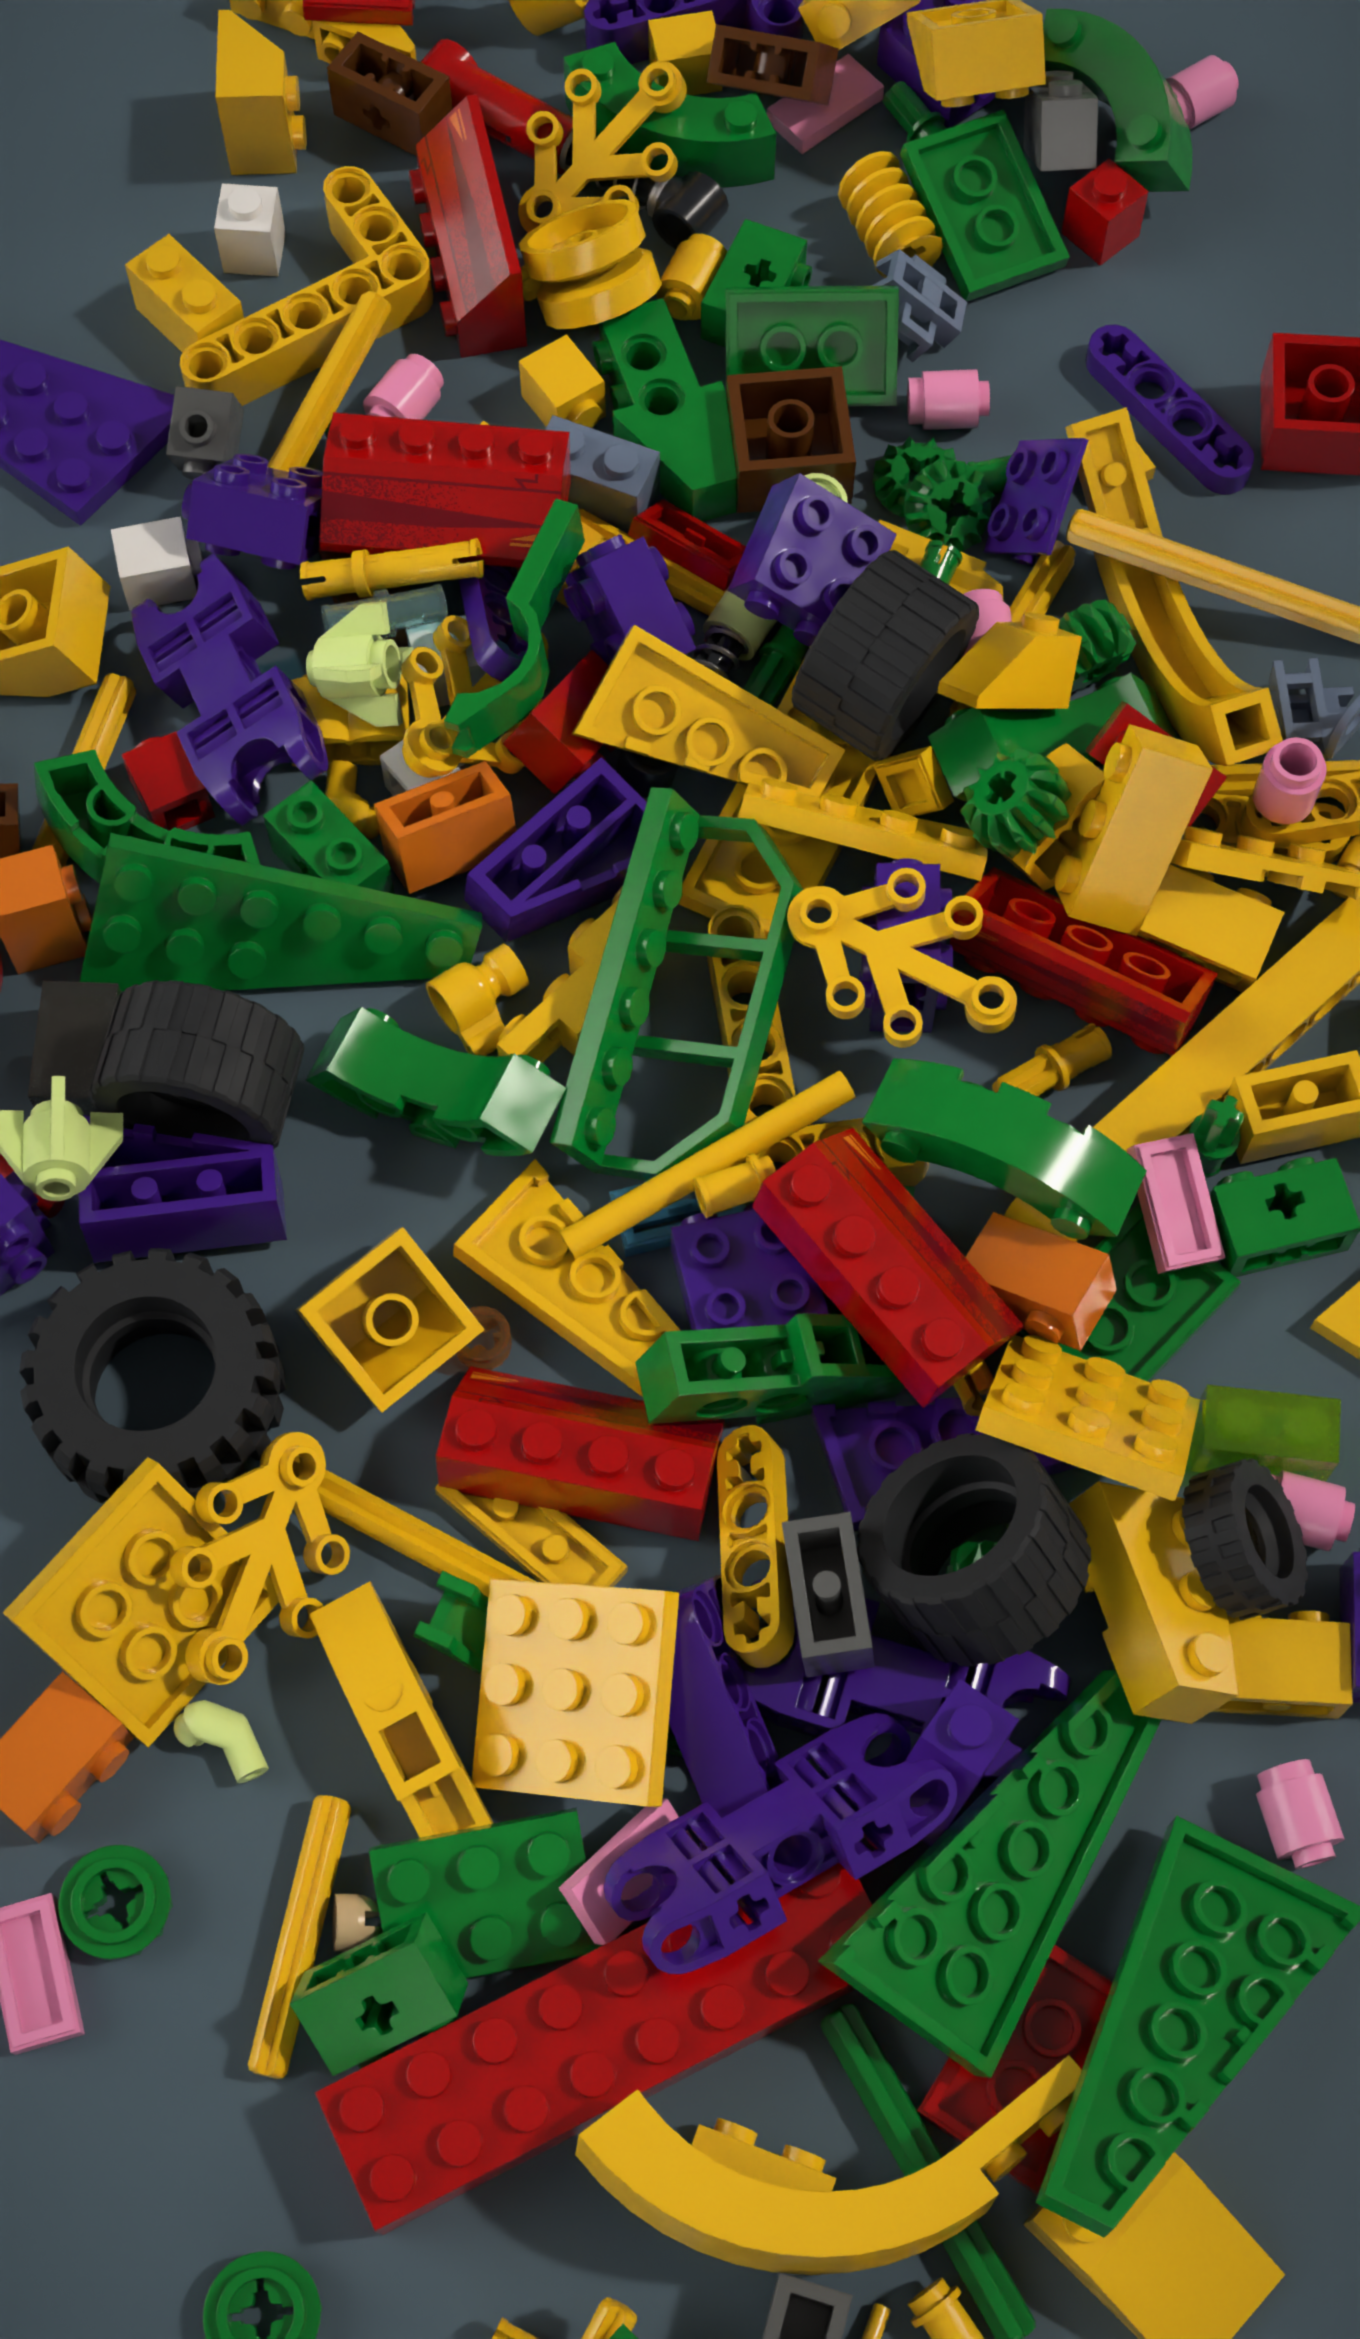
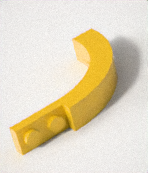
[1065,407,1283,766]
[575,2055,1082,2275]

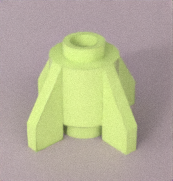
[306,602,413,727]
[0,1076,123,1201]

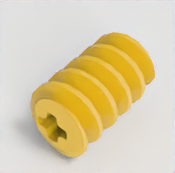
[838,151,943,278]

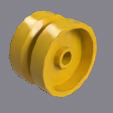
[519,199,662,329]

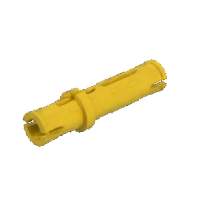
[300,538,484,601]

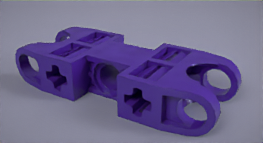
[131,553,329,826]
[743,1579,1071,1788]
[603,1713,957,1974]

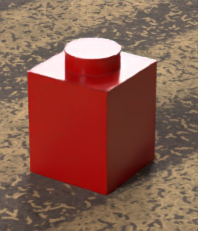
[1061,158,1149,266]
[121,731,215,831]

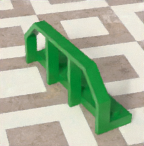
[550,787,804,1181]

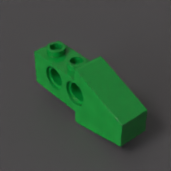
[592,298,737,522]
[635,1313,905,1424]

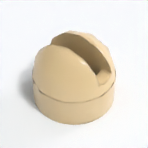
[332,1893,382,1952]

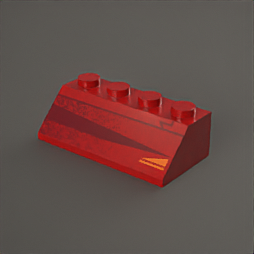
[409,94,527,358]
[319,412,571,568]
[950,867,1218,1056]
[752,1128,1024,1409]
[436,1366,725,1542]

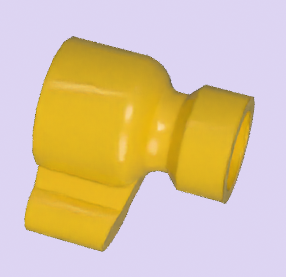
[426,943,529,1056]

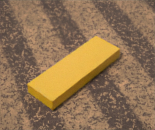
[434,1483,628,1587]

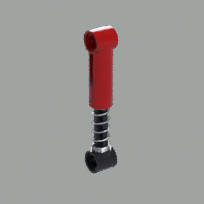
[420,39,728,250]

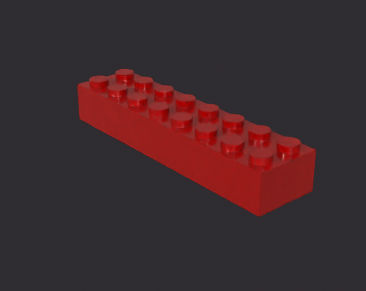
[315,1863,872,2235]

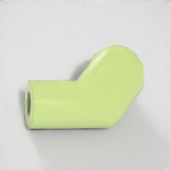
[174,1700,269,1783]

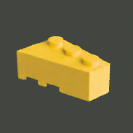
[1069,1481,1238,1724]

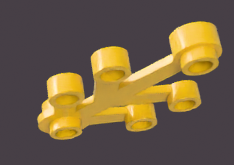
[518,61,687,233]
[401,615,548,778]
[787,868,1017,1048]
[170,1432,350,1685]

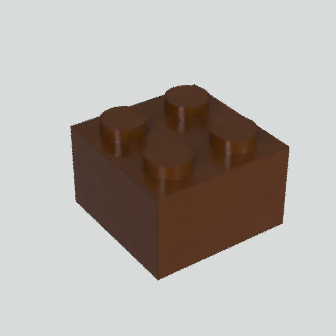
[726,366,856,513]

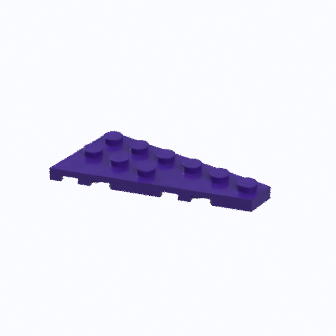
[0,339,174,526]

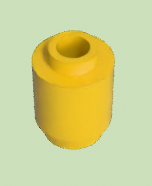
[656,233,727,321]

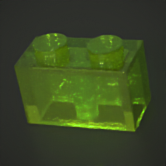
[1191,1384,1341,1482]

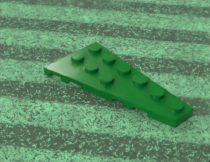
[76,833,482,999]
[818,1670,1162,2078]
[1035,1816,1360,2238]

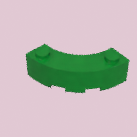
[1043,9,1192,192]
[563,42,776,187]
[927,672,1178,802]
[34,749,260,884]
[305,1007,566,1156]
[862,1058,1147,1239]

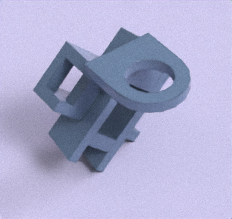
[872,249,967,362]
[1269,658,1360,761]

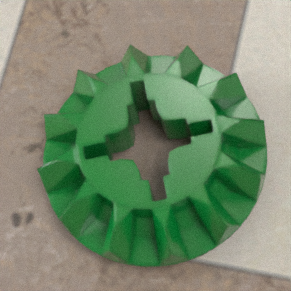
[873,436,957,518]
[904,460,995,552]
[58,1845,173,1961]
[203,2251,323,2339]

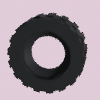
[1182,1458,1308,1620]

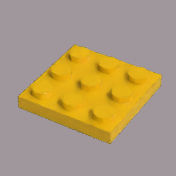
[975,1335,1200,1501]
[3,1457,279,1748]
[472,1579,679,1807]

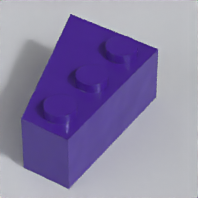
[464,757,647,943]
[79,1115,287,1263]

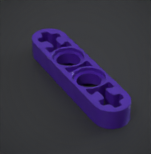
[1085,324,1254,495]
[458,565,528,682]

